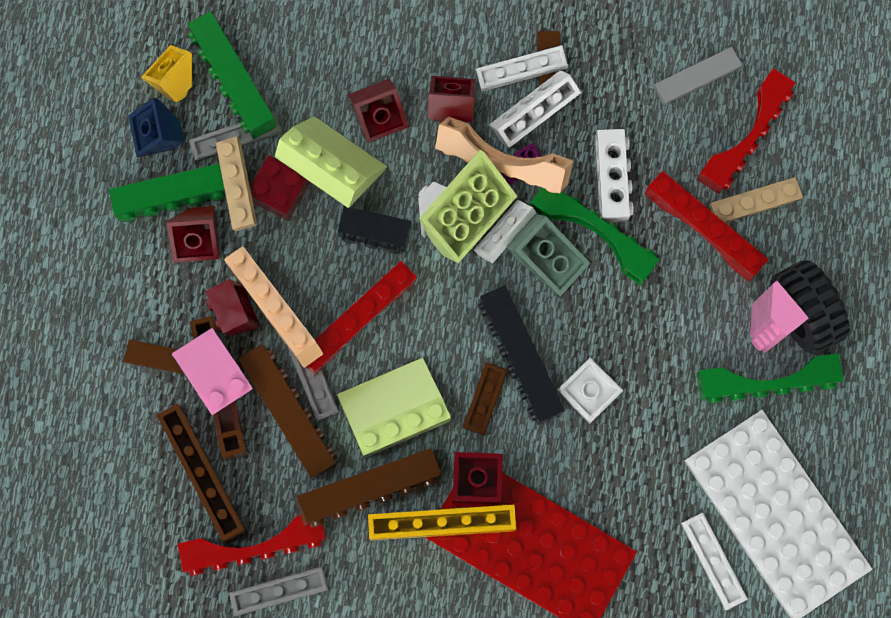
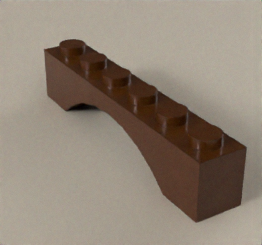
[189,316,249,461]

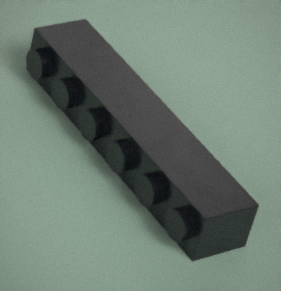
[477,285,565,425]

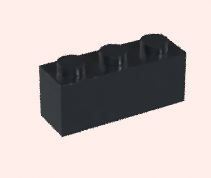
[338,206,411,254]

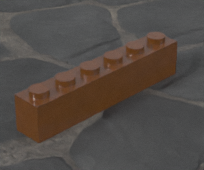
[238,344,338,480]
[156,403,247,543]
[295,448,441,528]

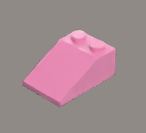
[172,328,253,415]

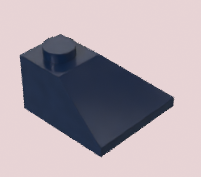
[128,98,185,157]

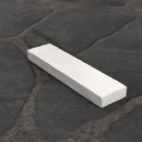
[476,45,568,91]
[681,513,748,610]

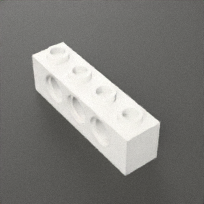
[489,70,581,148]
[595,129,633,223]

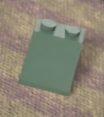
[506,214,590,297]

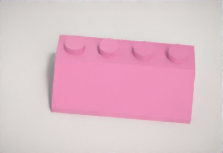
[750,281,809,353]

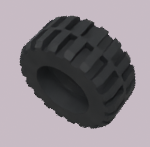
[769,260,850,354]

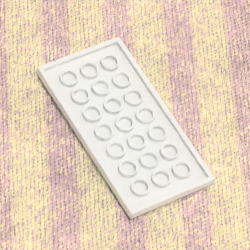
[684,410,872,618]

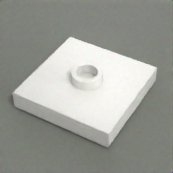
[557,358,623,424]

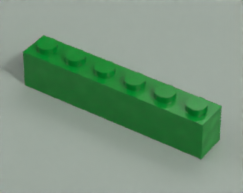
[187,11,277,140]
[109,163,251,222]

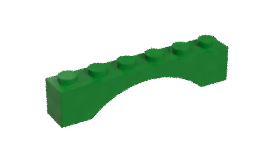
[530,187,660,286]
[696,353,844,404]

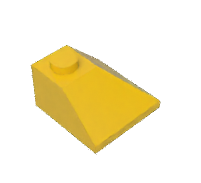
[141,45,192,103]

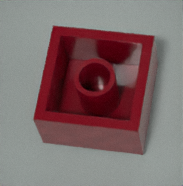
[250,155,310,221]
[452,452,503,505]

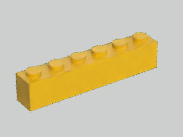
[368,505,516,541]

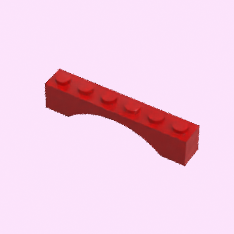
[696,68,796,194]
[644,171,769,282]
[306,261,417,376]
[177,515,327,576]

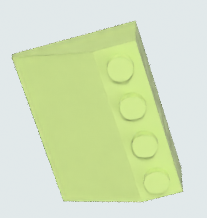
[275,116,387,208]
[419,150,517,263]
[337,358,451,459]

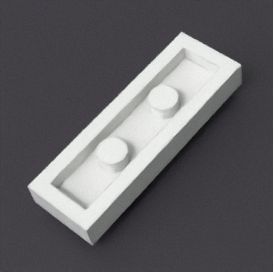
[474,200,536,264]

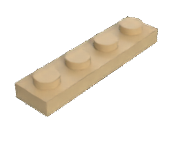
[216,136,257,231]
[709,177,803,223]

